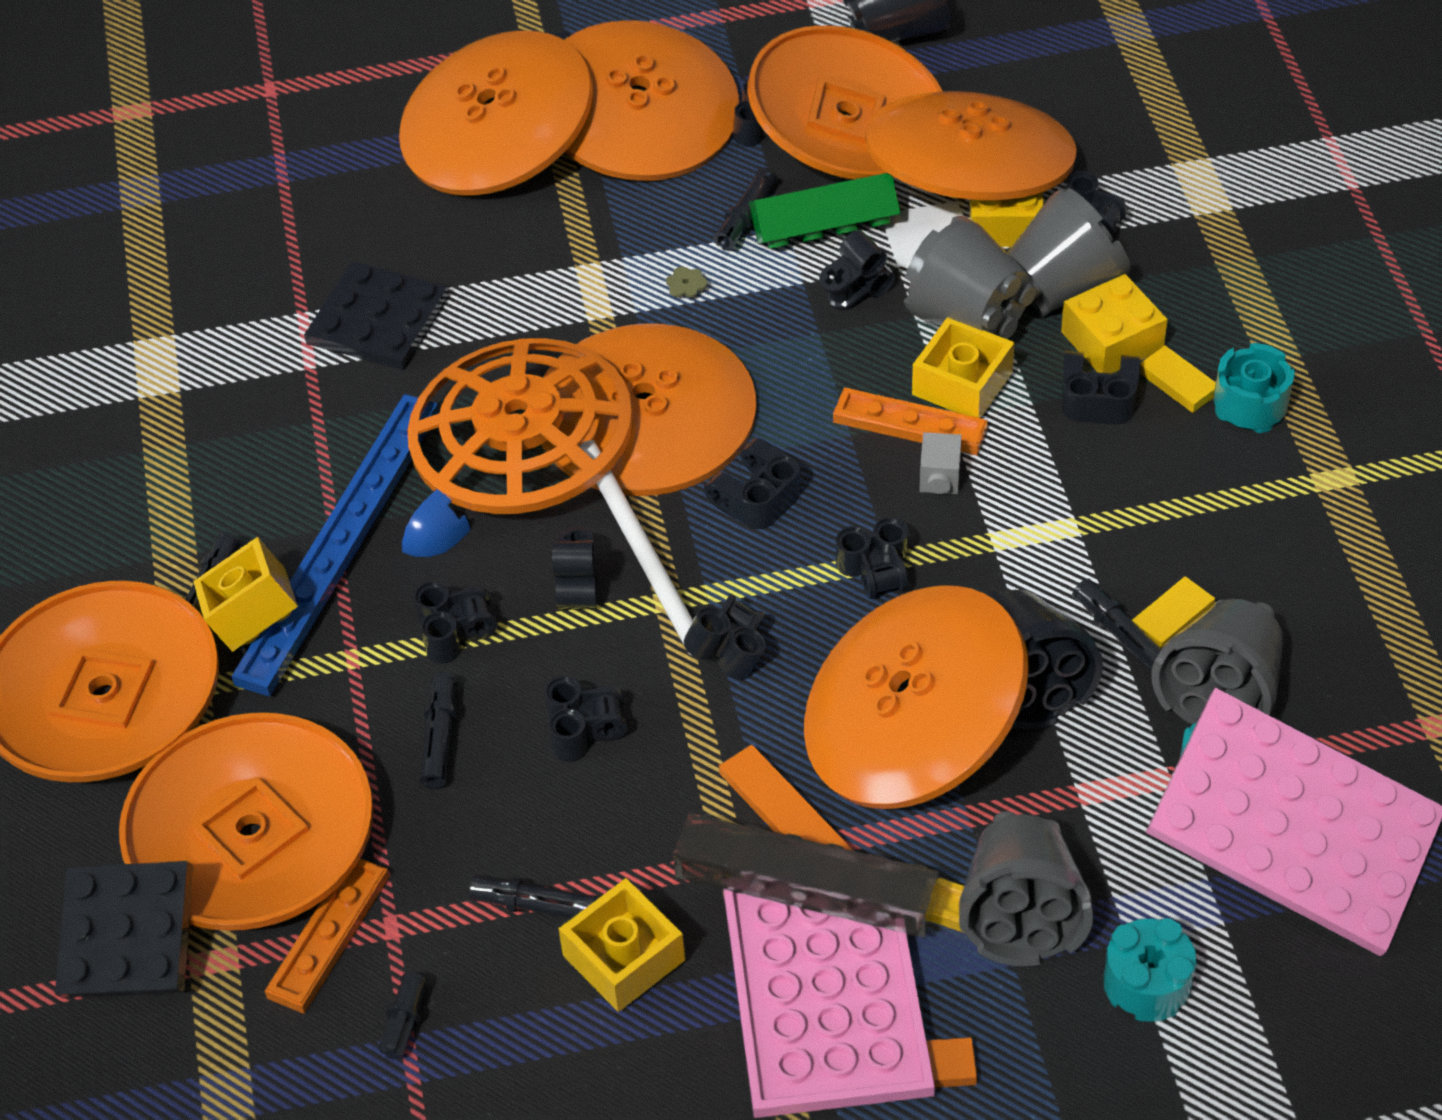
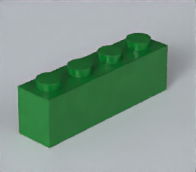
[749,173,900,249]

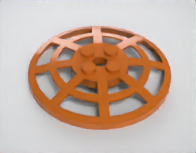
[407,338,633,514]

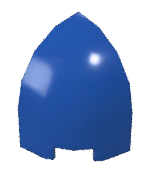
[402,489,471,557]

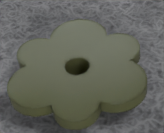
[666,266,707,298]

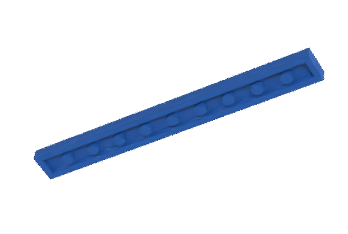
[232,394,439,697]

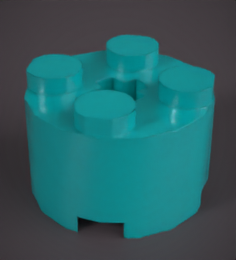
[1213,343,1295,433]
[1104,918,1196,1022]

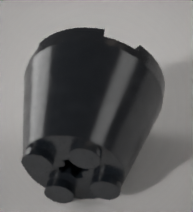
[842,0,951,42]
[986,589,1103,730]

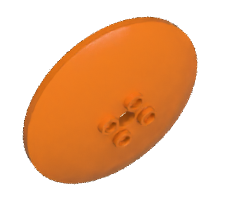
[564,20,739,181]
[748,25,943,179]
[399,31,593,195]
[865,91,1076,200]
[541,324,757,496]
[0,581,219,782]
[804,585,1028,809]
[119,713,373,931]

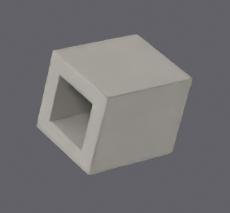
[920,432,962,494]

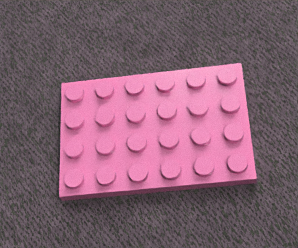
[1146,688,1442,957]
[723,861,934,1118]

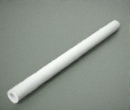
[579,440,693,655]

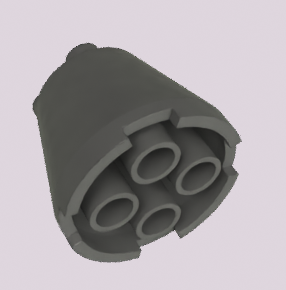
[1007,188,1131,317]
[904,216,1037,339]
[1151,599,1284,724]
[959,811,1093,966]

